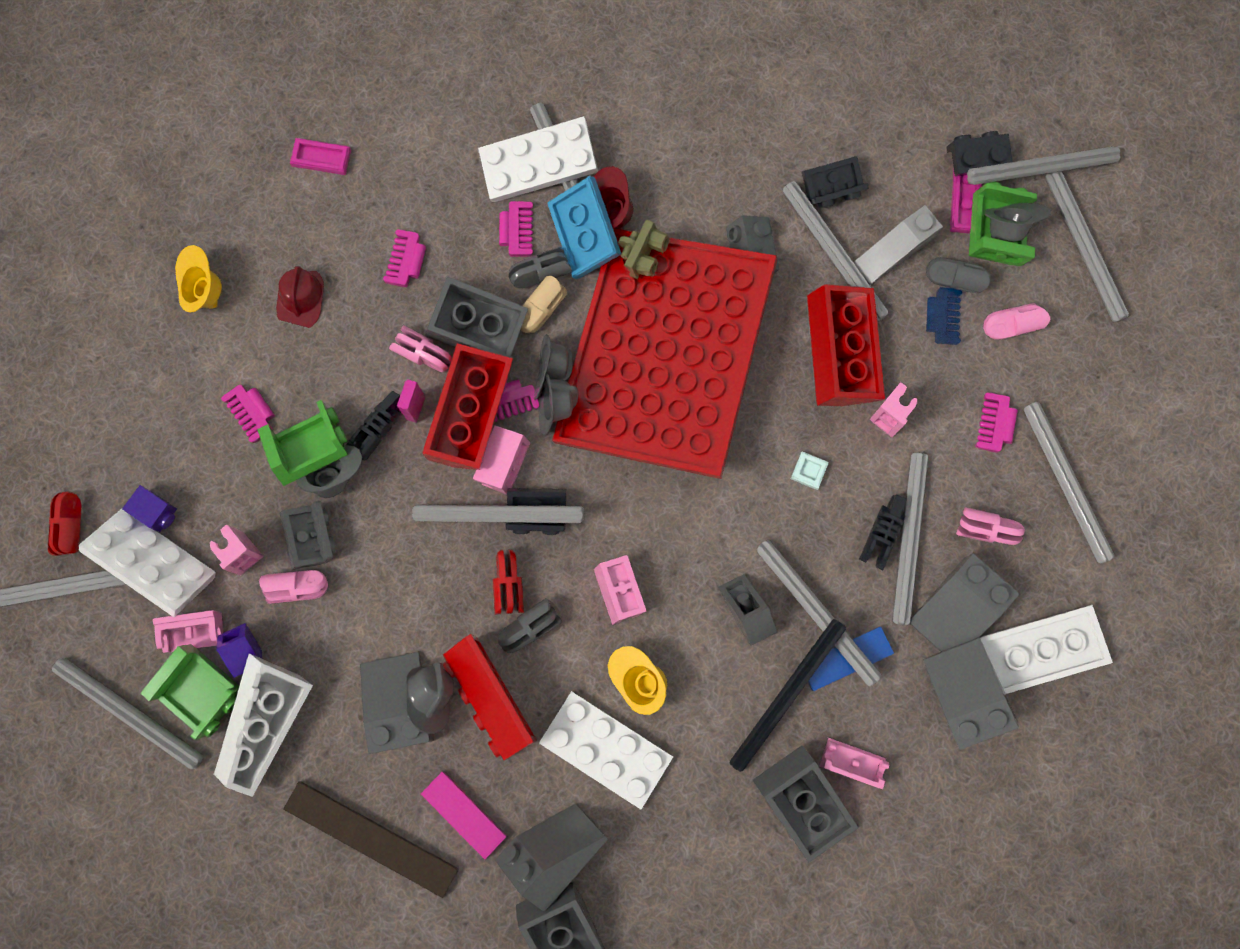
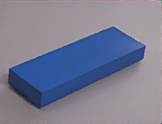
[799,626,894,691]

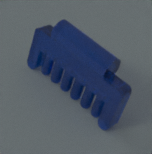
[926,287,962,345]

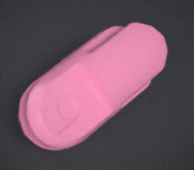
[983,303,1050,340]
[389,325,452,372]
[956,507,1025,545]
[259,570,328,604]

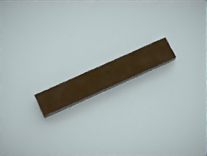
[283,781,459,898]

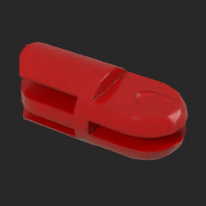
[48,491,82,556]
[493,549,524,615]

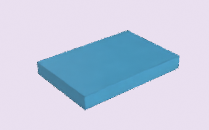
[547,176,622,279]

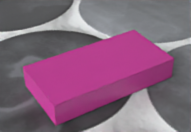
[290,138,351,175]
[397,379,426,423]

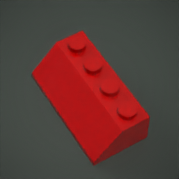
[807,284,885,407]
[422,343,513,470]
[443,634,537,760]

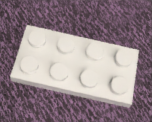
[478,116,598,202]
[79,509,216,617]
[980,605,1113,694]
[539,691,673,809]

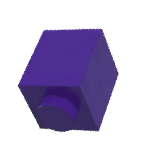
[122,485,177,532]
[216,623,262,678]

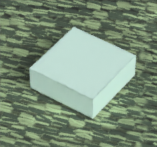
[790,452,829,490]

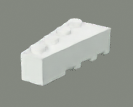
[214,653,313,797]

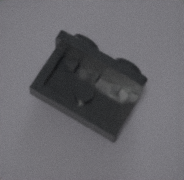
[946,131,1013,176]
[801,156,869,208]
[506,488,567,535]

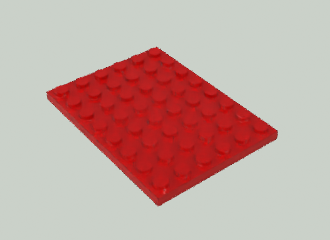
[552,229,777,479]

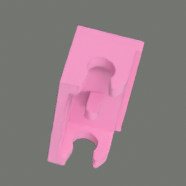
[870,382,917,437]
[473,425,530,494]
[210,525,264,576]
[594,555,646,625]
[153,610,223,653]
[819,738,889,789]

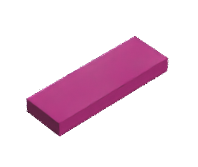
[950,169,982,234]
[421,771,507,860]

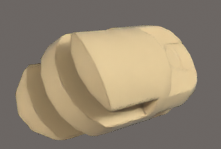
[521,276,567,334]

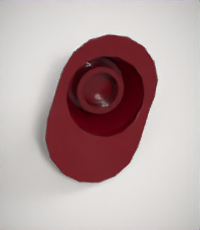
[593,166,634,230]
[276,266,324,328]

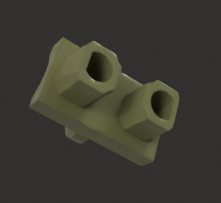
[618,220,670,279]

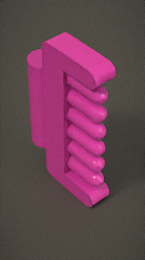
[499,201,533,257]
[383,229,426,287]
[495,379,539,422]
[221,385,275,443]
[975,393,1018,453]

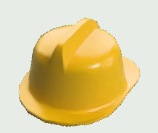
[175,245,222,313]
[608,646,667,715]

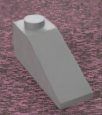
[854,205,943,285]

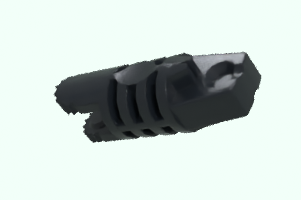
[346,391,401,461]
[859,494,907,571]

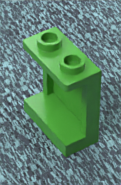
[969,182,1037,266]
[257,400,348,486]
[140,644,239,740]

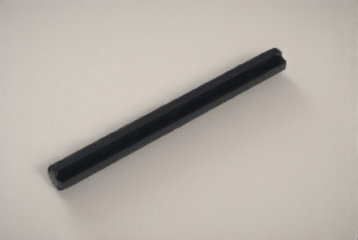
[729,619,846,772]

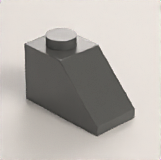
[718,574,777,646]

